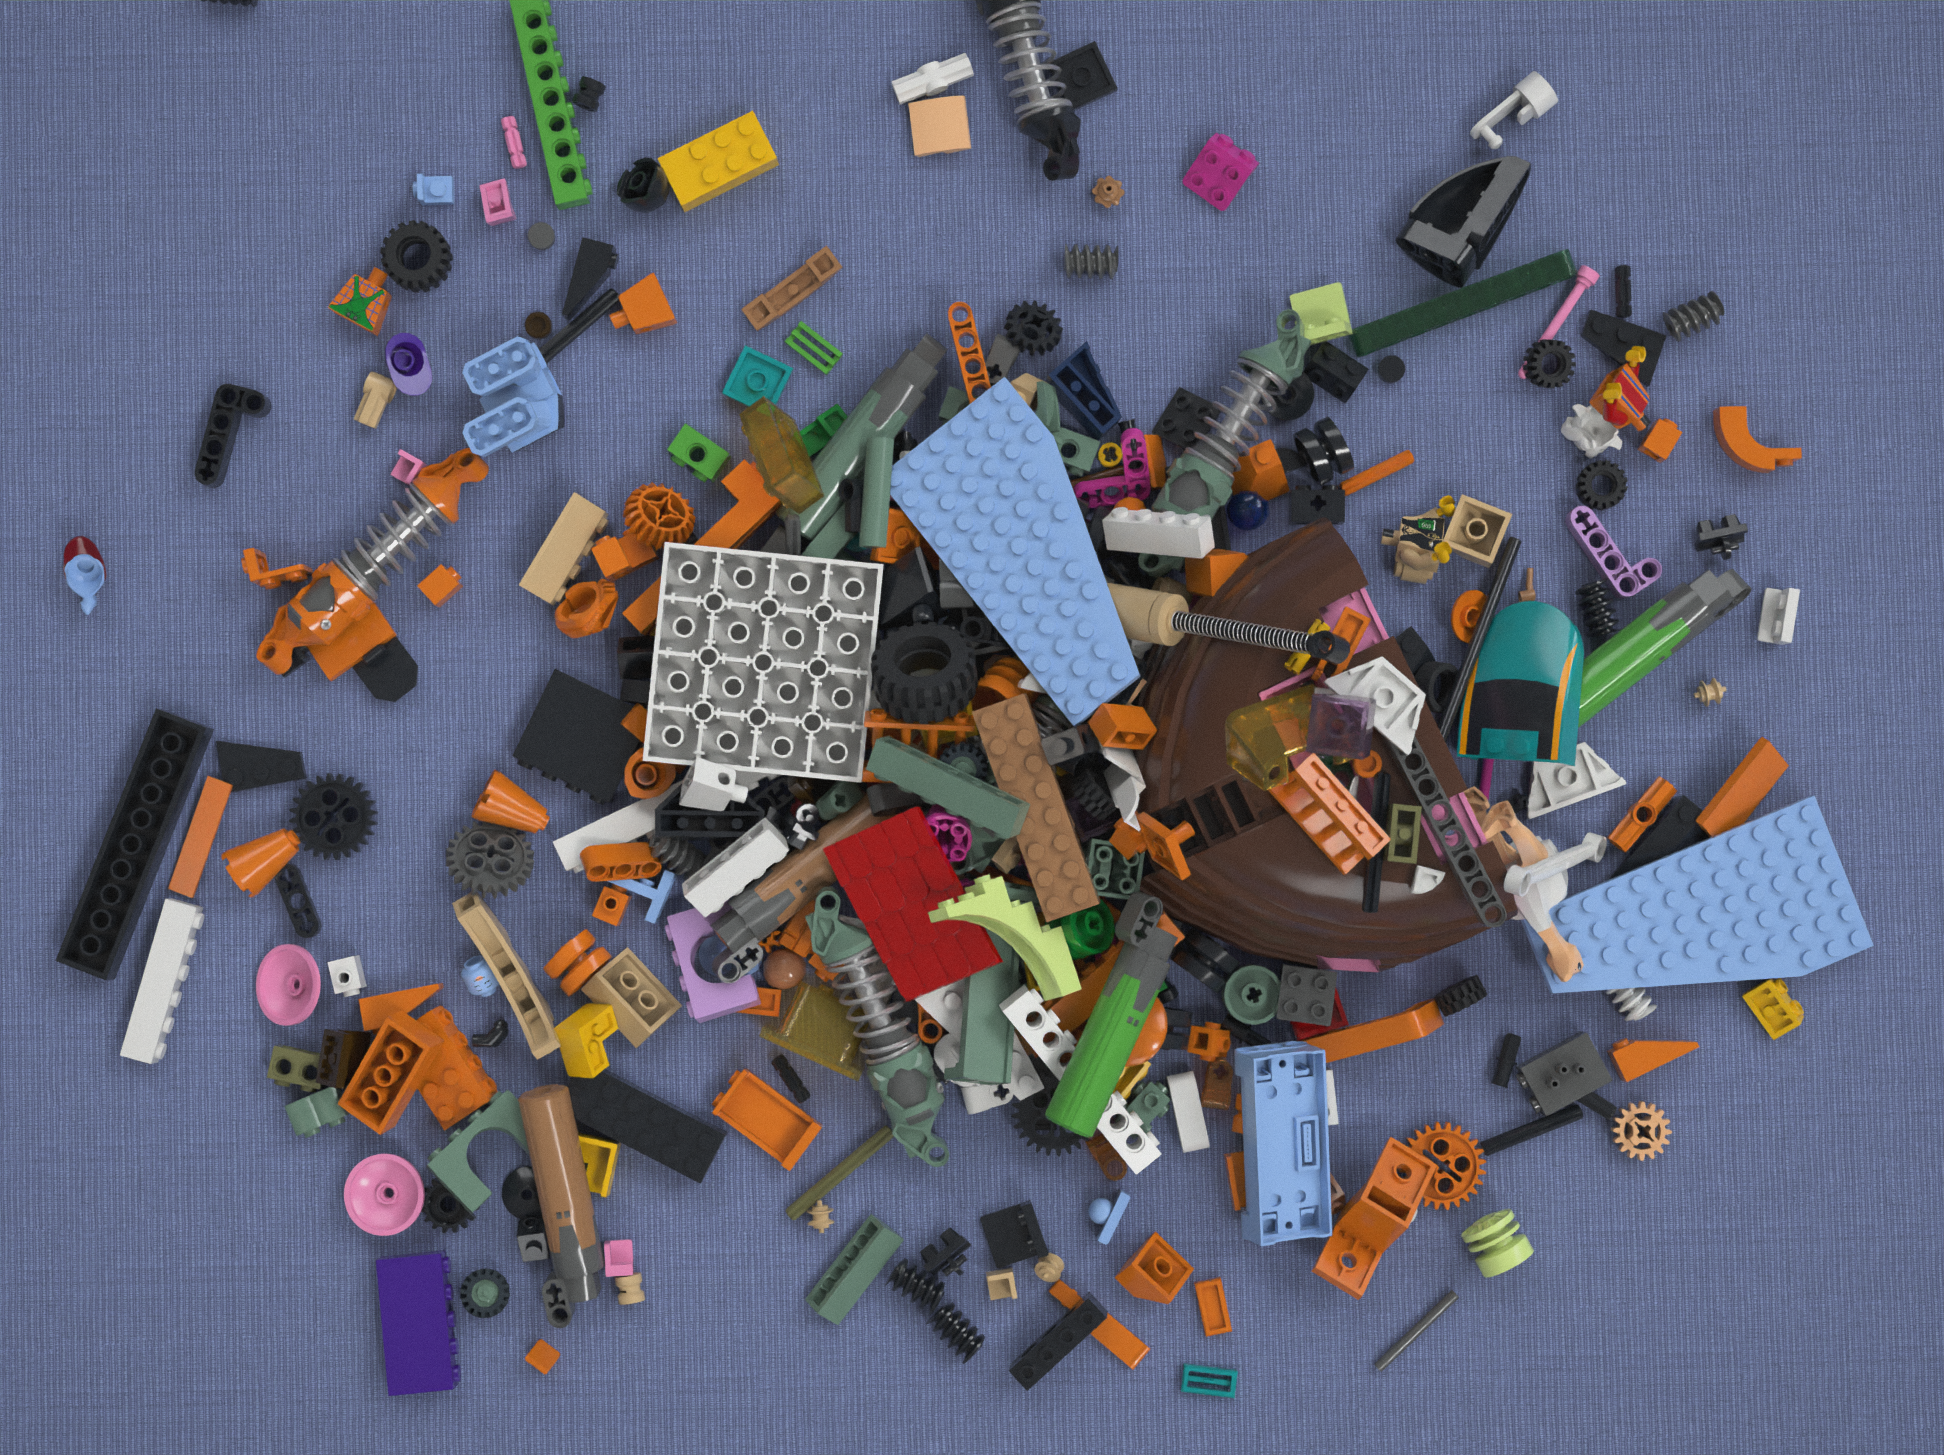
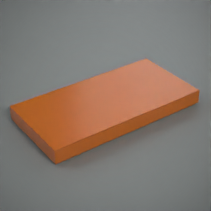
[1696,737,1789,838]

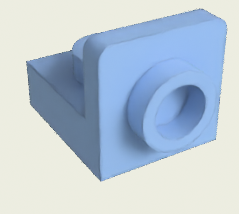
[413,174,454,205]

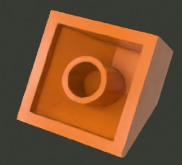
[1231,439,1290,512]
[1114,1231,1194,1304]

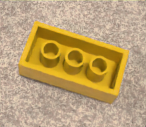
[657,111,779,213]

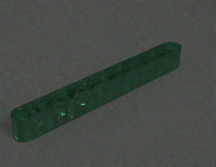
[1349,249,1578,358]

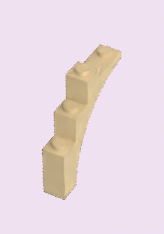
[452,892,561,1060]

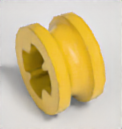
[1098,443,1122,468]

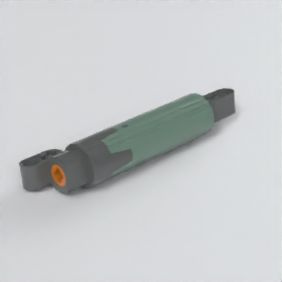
[760,333,948,554]

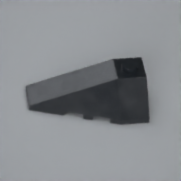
[1609,795,1709,879]

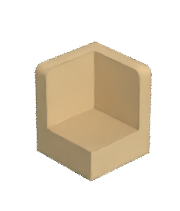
[986,1267,1018,1300]

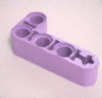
[1565,506,1662,599]

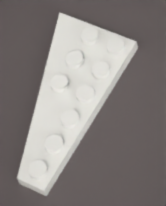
[915,979,1044,1101]

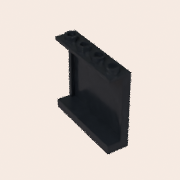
[512,669,640,805]

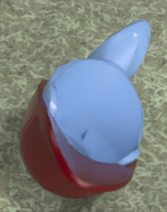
[63,536,106,615]

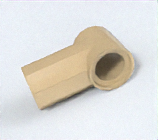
[354,371,397,429]

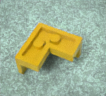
[554,1003,619,1078]
[578,1132,621,1197]

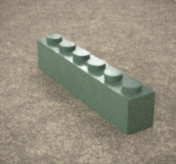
[866,736,1031,839]

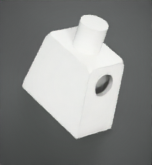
[679,757,748,811]

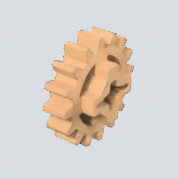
[1611,1101,1672,1161]

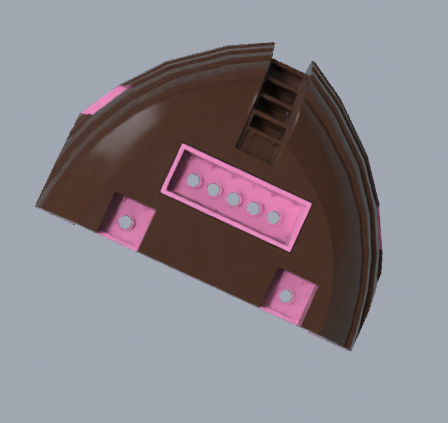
[1103,517,1518,972]

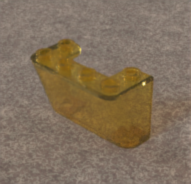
[1225,684,1361,791]

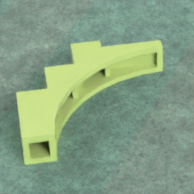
[928,874,1082,1001]

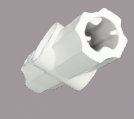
[891,53,974,105]

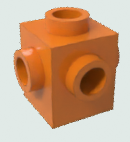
[1187,1021,1231,1062]

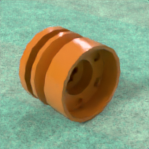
[970,657,1041,711]

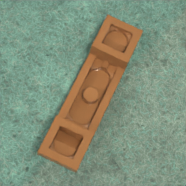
[741,245,843,331]

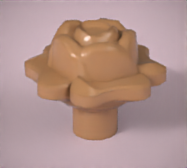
[1092,175,1125,208]

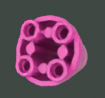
[925,803,972,862]

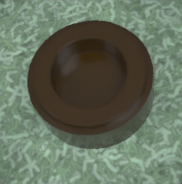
[525,312,553,340]

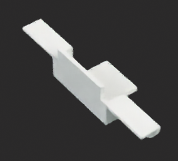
[1099,742,1146,831]

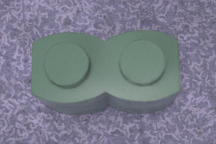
[284,1087,350,1138]

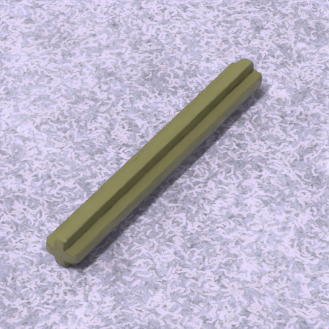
[785,1125,894,1221]

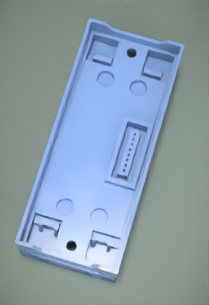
[1234,1041,1332,1246]

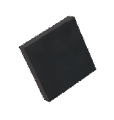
[1049,41,1118,111]

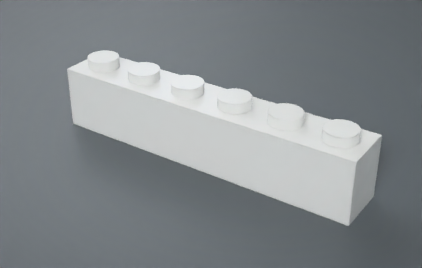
[120,898,204,1064]

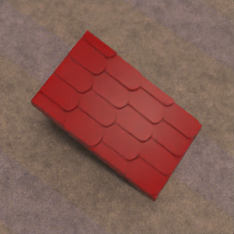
[822,807,1003,1002]

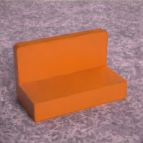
[1224,1151,1246,1211]

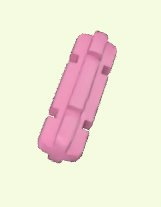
[501,116,527,169]

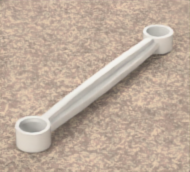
[1504,832,1607,897]

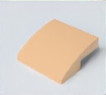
[908,95,971,157]

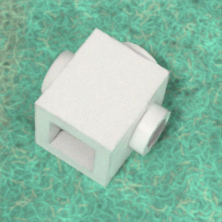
[327,955,367,997]

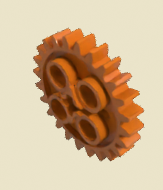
[1397,1121,1486,1210]

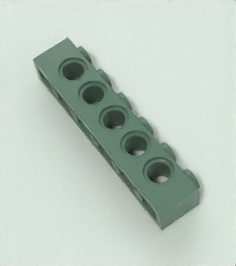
[938,386,1100,477]

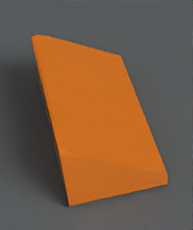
[1144,434,1167,491]

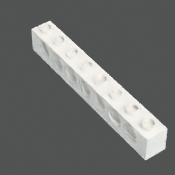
[999,985,1161,1175]

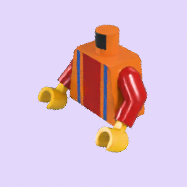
[1589,346,1651,432]

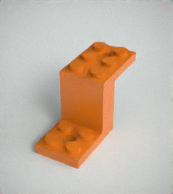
[1312,1137,1437,1300]

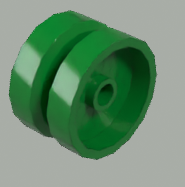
[1045,899,1115,960]

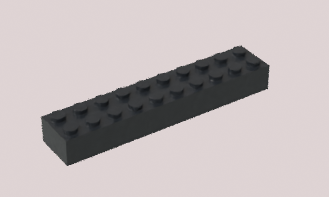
[55,708,214,980]

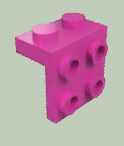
[1183,132,1259,211]

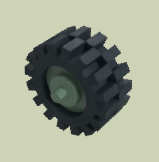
[939,741,988,782]
[460,1268,510,1318]

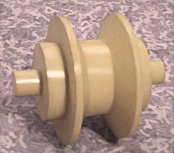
[1693,678,1727,707]
[807,1200,834,1233]
[1035,1253,1064,1282]

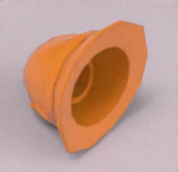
[624,747,676,800]

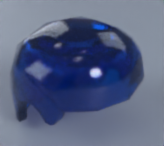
[1227,491,1270,531]

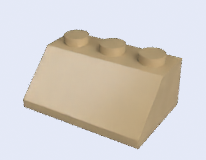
[581,947,682,1048]

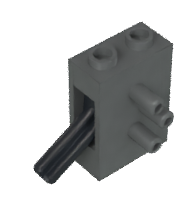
[1516,1031,1617,1120]

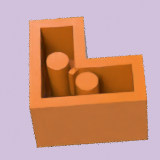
[591,529,659,582]

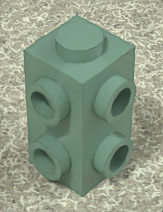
[1113,1080,1171,1140]

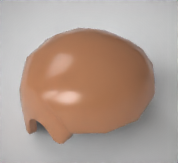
[763,948,806,990]

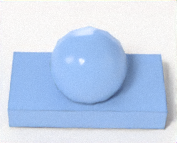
[1088,1189,1130,1245]

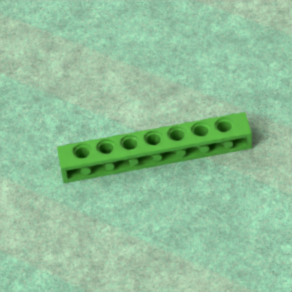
[509,0,593,210]

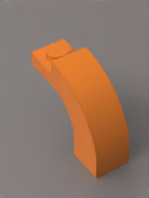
[1713,406,1802,473]

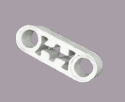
[1166,1071,1210,1153]

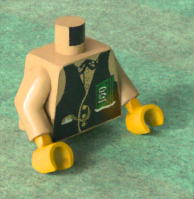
[1381,495,1456,573]

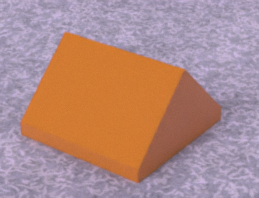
[1185,549,1248,597]

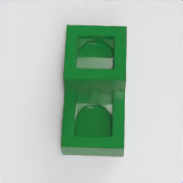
[793,403,848,459]

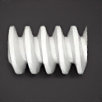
[1606,987,1657,1021]

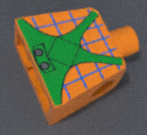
[328,267,392,336]

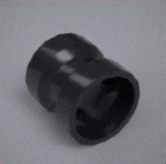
[572,76,606,112]

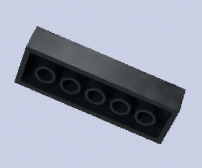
[567,1069,728,1184]

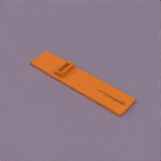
[168,776,233,898]

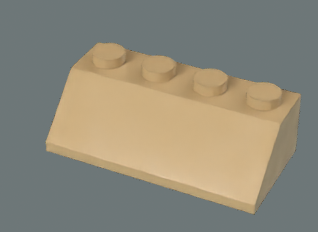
[519,492,609,606]

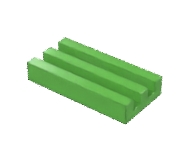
[784,321,843,376]

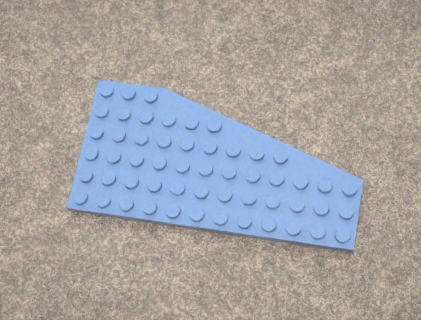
[890,377,1141,727]
[1521,796,1874,993]

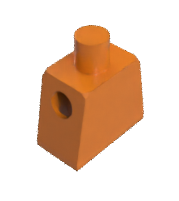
[609,273,677,334]

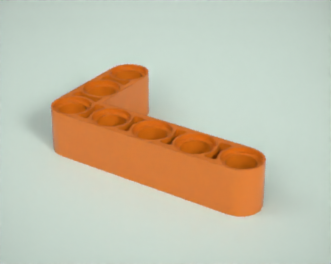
[1301,998,1444,1063]

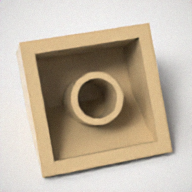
[1443,494,1512,568]

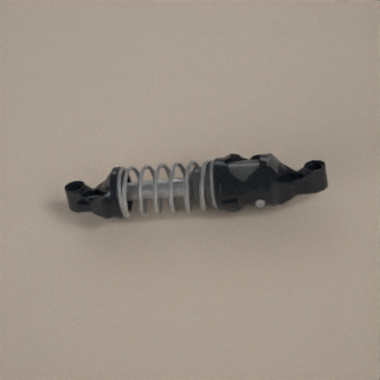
[975,0,1081,181]

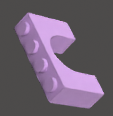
[665,899,761,1023]

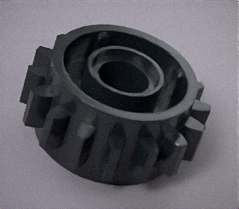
[421,1178,480,1233]

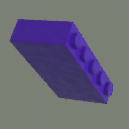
[376,1250,461,1396]

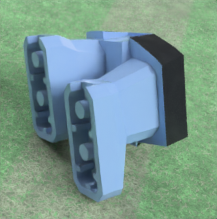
[462,336,565,457]

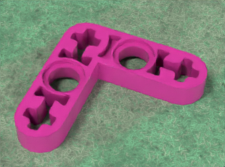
[1073,428,1151,508]

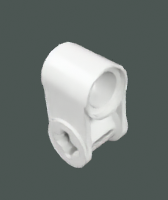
[961,1084,1013,1114]

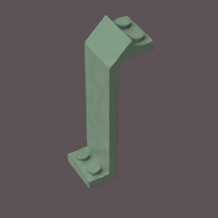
[944,882,1041,1086]

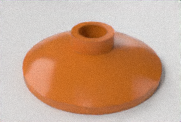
[1451,590,1487,643]

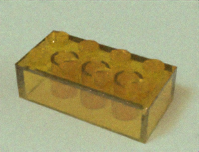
[739,396,825,514]

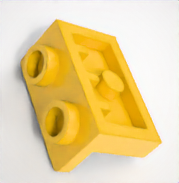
[1742,978,1804,1040]

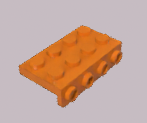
[416,1005,498,1131]

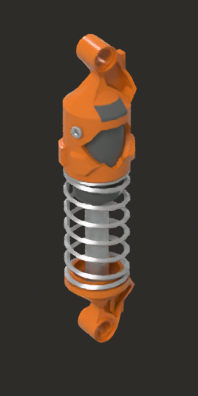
[256,448,489,675]

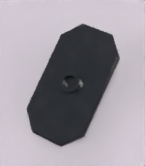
[352,636,418,702]

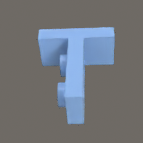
[608,870,677,924]

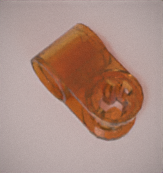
[1201,1057,1233,1111]
[1085,1133,1127,1181]

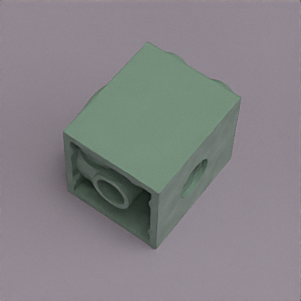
[1080,838,1145,900]

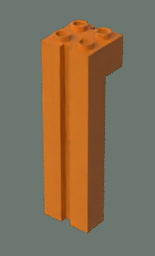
[622,459,784,636]

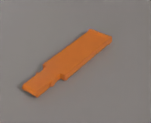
[1049,1279,1150,1370]

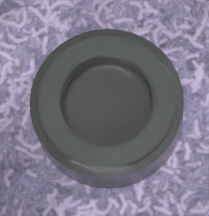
[528,222,556,250]

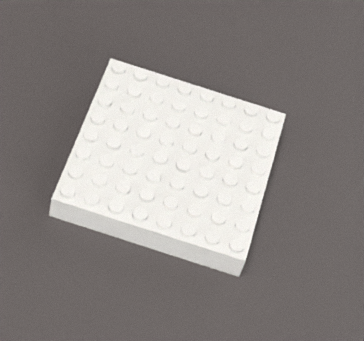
[643,542,884,783]

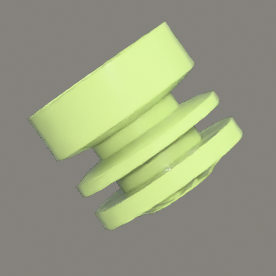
[1461,1209,1534,1278]

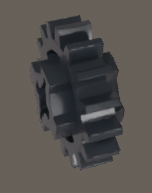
[1004,300,1063,356]

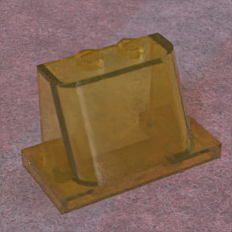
[759,980,870,1081]

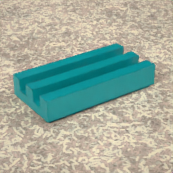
[1180,1363,1238,1398]

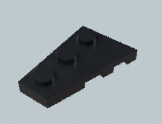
[1581,310,1667,387]
[216,741,307,793]

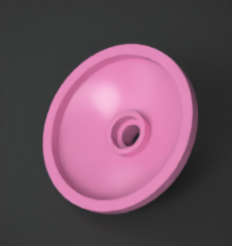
[256,944,321,1026]
[344,1153,425,1236]

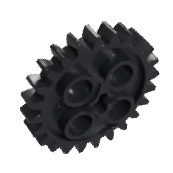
[289,773,378,860]
[1011,1070,1089,1157]

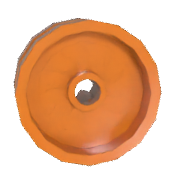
[543,929,613,997]

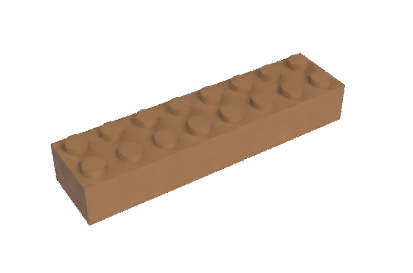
[972,693,1101,922]

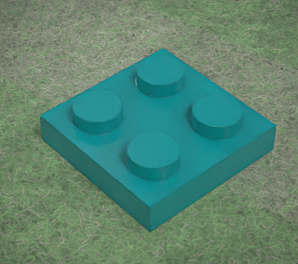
[722,345,794,417]

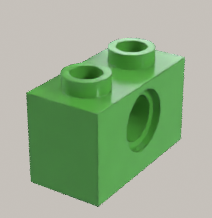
[667,423,731,483]

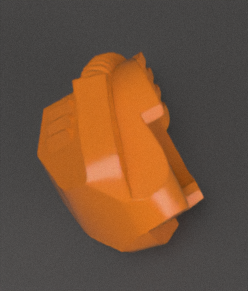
[554,579,619,638]

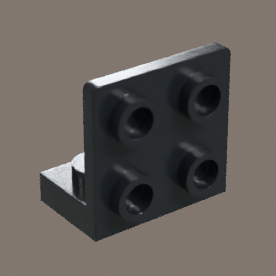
[980,1200,1049,1268]

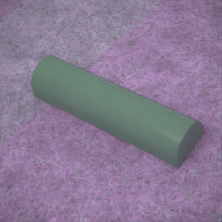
[859,437,894,549]

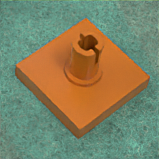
[1136,811,1195,881]

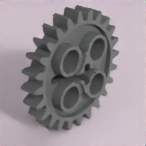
[445,821,534,899]

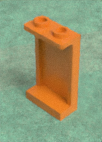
[711,1068,823,1171]

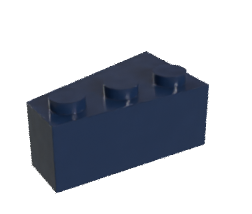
[1045,341,1122,441]

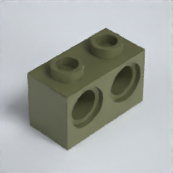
[267,1044,326,1092]

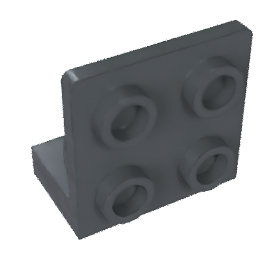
[1276,964,1337,1026]

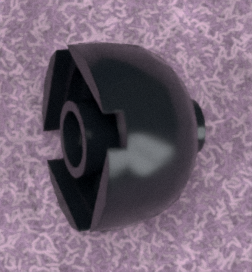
[616,157,670,213]

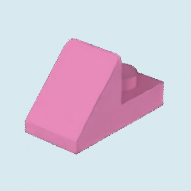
[479,178,517,226]

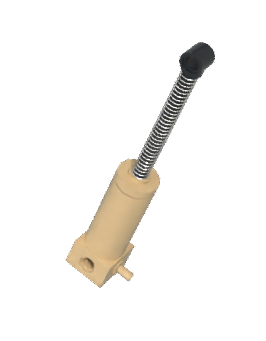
[1107,583,1350,664]

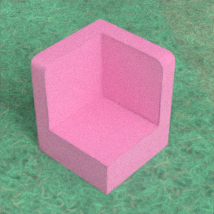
[390,449,428,486]
[604,1239,634,1277]

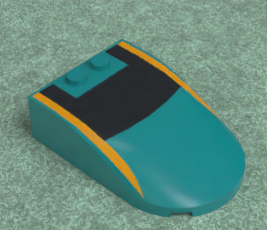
[1457,601,1584,766]

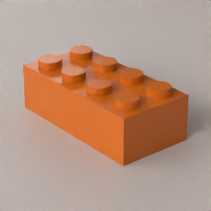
[338,1010,445,1135]

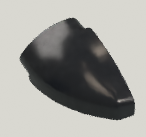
[1395,156,1531,288]

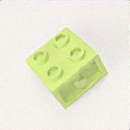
[1290,282,1353,345]

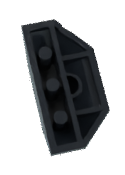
[655,784,764,841]

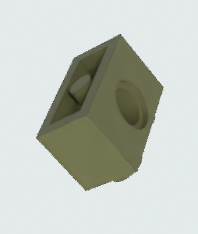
[1383,804,1422,864]

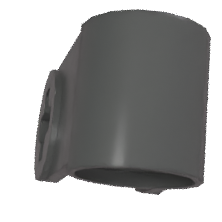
[985,333,1021,387]

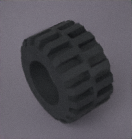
[380,220,453,293]

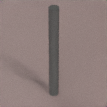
[1374,1290,1459,1372]

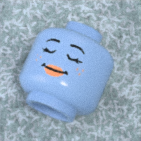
[461,955,499,997]

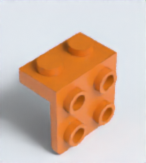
[241,548,313,590]

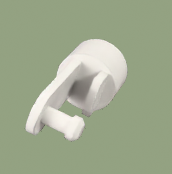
[1470,71,1558,149]

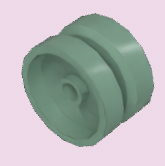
[1221,964,1281,1025]

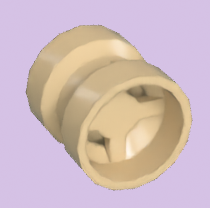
[614,1272,645,1305]

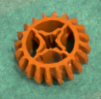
[623,482,696,551]

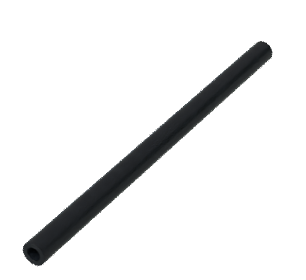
[1437,537,1522,742]

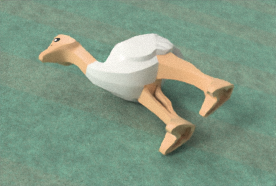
[1463,786,1584,982]

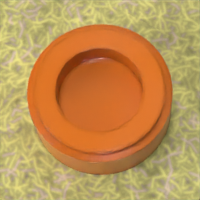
[1352,749,1382,778]

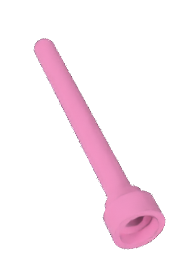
[1518,265,1600,379]

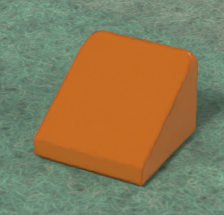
[525,1339,561,1375]

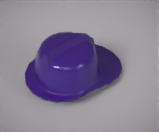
[385,333,433,396]

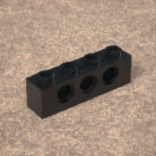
[1009,1292,1108,1391]

